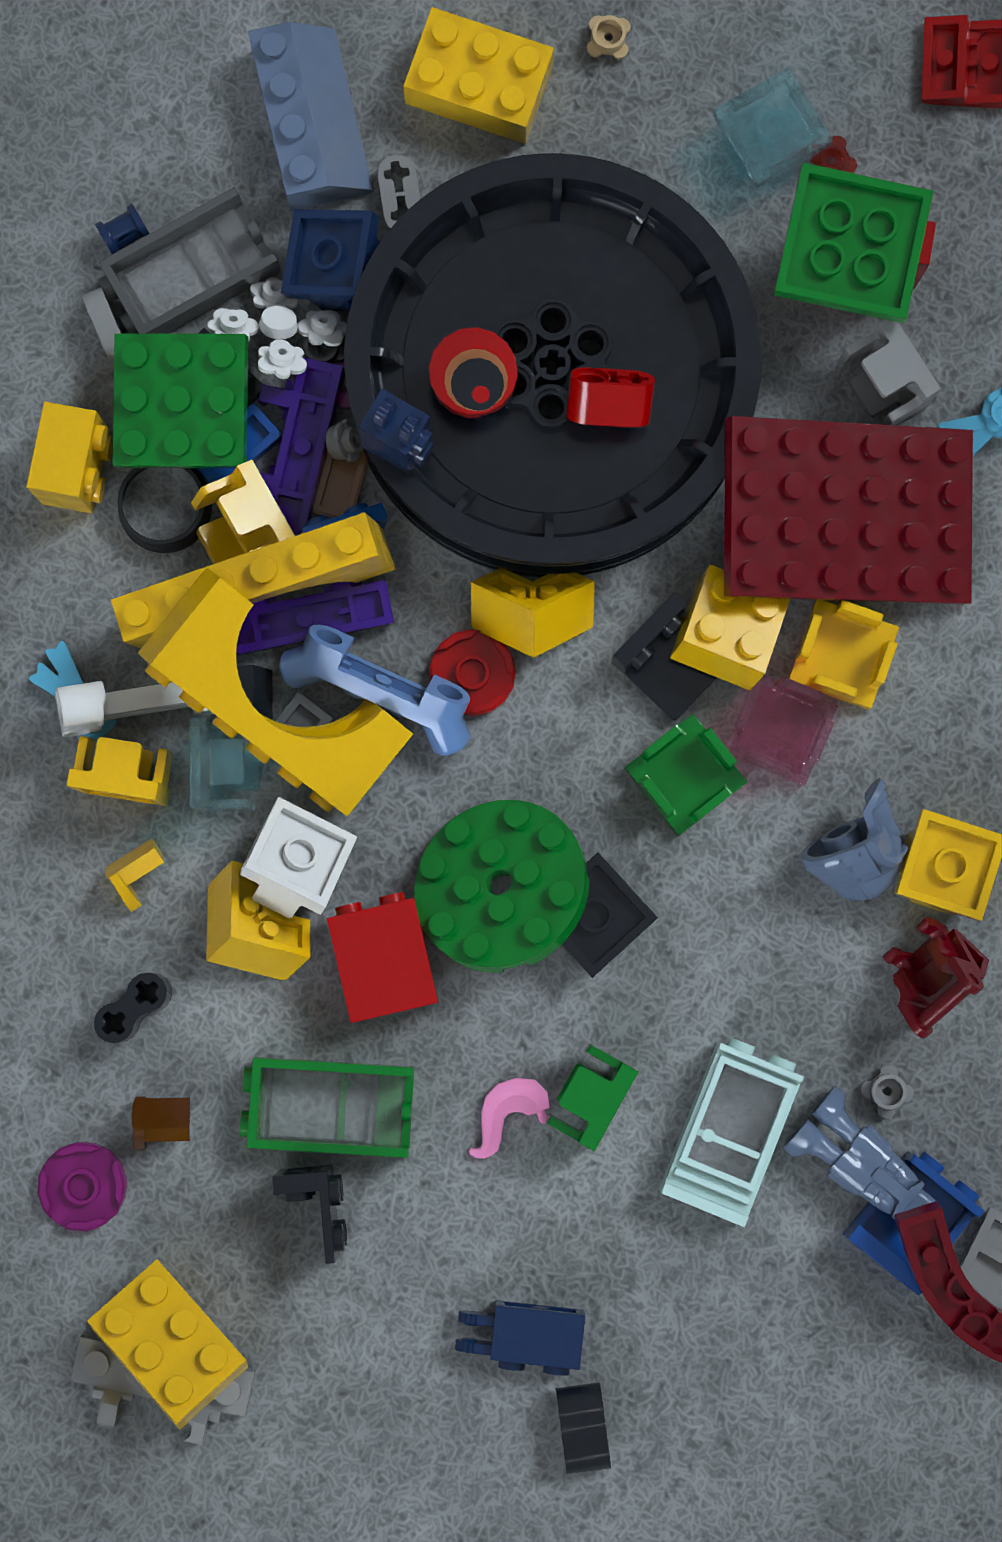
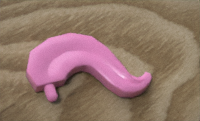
[469,1078,550,1159]

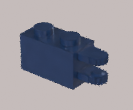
[358,388,434,474]
[455,1300,585,1376]

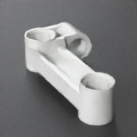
[54,681,213,737]

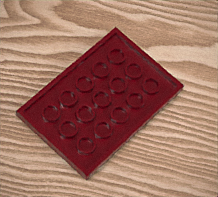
[724,416,973,605]

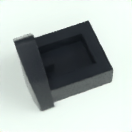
[237,665,273,720]

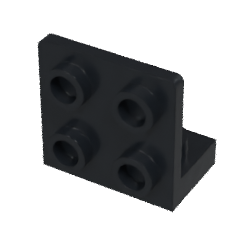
[612,592,717,721]
[272,1164,347,1264]

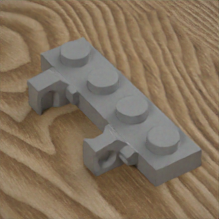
[70,1335,256,1445]

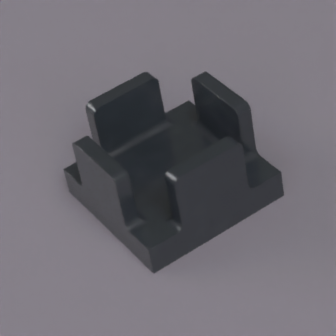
[561,852,658,978]

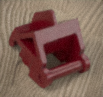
[883,917,989,1039]

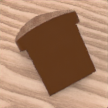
[132,1096,190,1150]

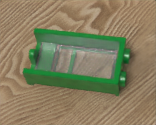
[240,1057,415,1158]

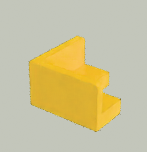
[471,568,594,658]
[206,861,310,980]

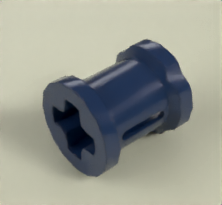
[95,203,150,254]

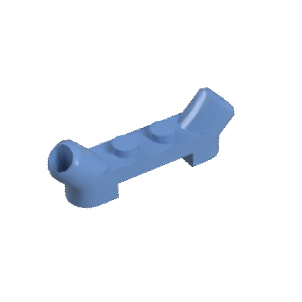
[279,625,470,756]

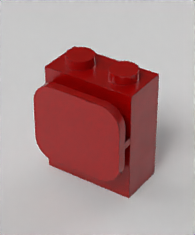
[327,892,439,1023]

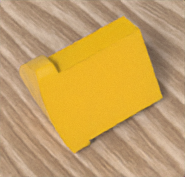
[105,838,164,913]

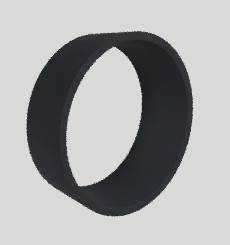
[118,468,212,553]

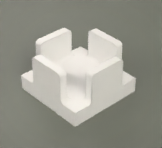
[240,797,357,918]

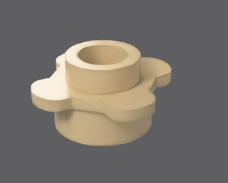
[587,15,631,60]

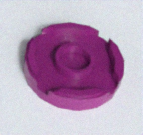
[37,1142,127,1231]

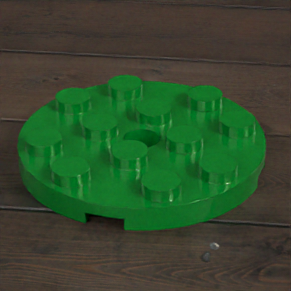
[414,800,589,973]

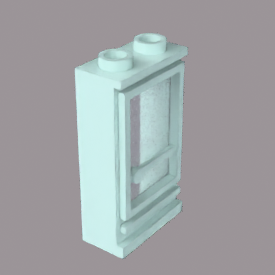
[659,1037,804,1227]

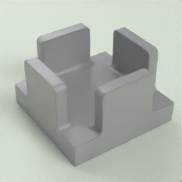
[839,320,941,425]

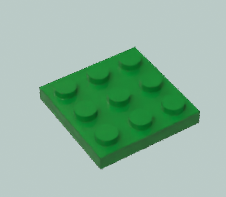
[773,163,934,324]
[113,334,248,469]

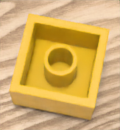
[26,401,113,514]
[670,564,790,691]

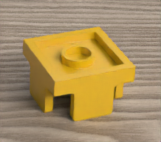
[191,460,295,564]
[787,600,899,710]
[67,736,173,806]
[894,809,1002,922]

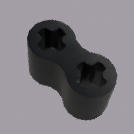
[94,972,172,1043]
[556,1382,611,1474]

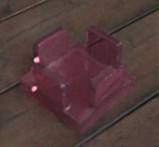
[726,675,838,787]

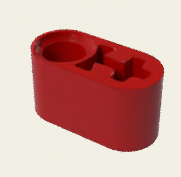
[566,367,655,427]

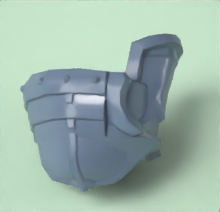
[801,778,908,901]

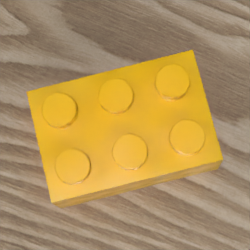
[403,7,554,144]
[87,1259,248,1430]

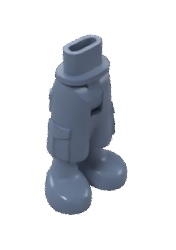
[783,1086,936,1219]

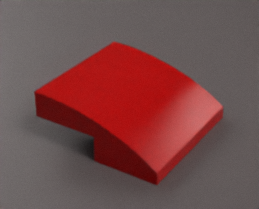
[921,15,1002,108]

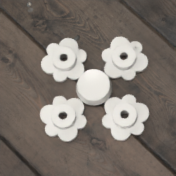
[207,277,347,379]

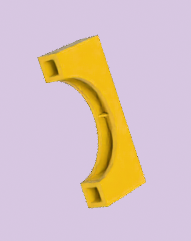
[111,512,396,648]
[138,567,413,816]

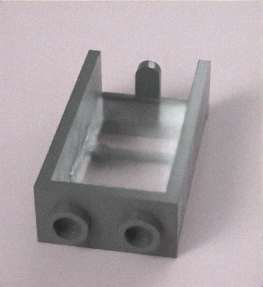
[98,187,281,334]

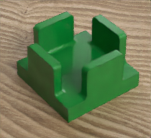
[624,714,747,837]
[545,1044,638,1152]

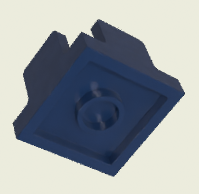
[280,209,380,311]

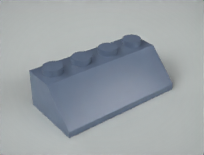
[248,22,374,211]

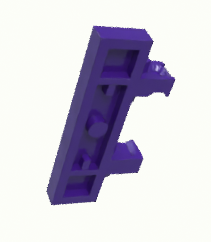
[258,357,345,536]
[236,580,395,656]

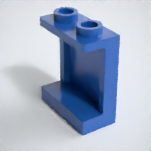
[842,1151,984,1296]

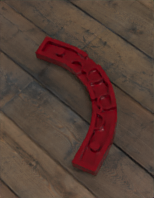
[894,1201,1002,1363]

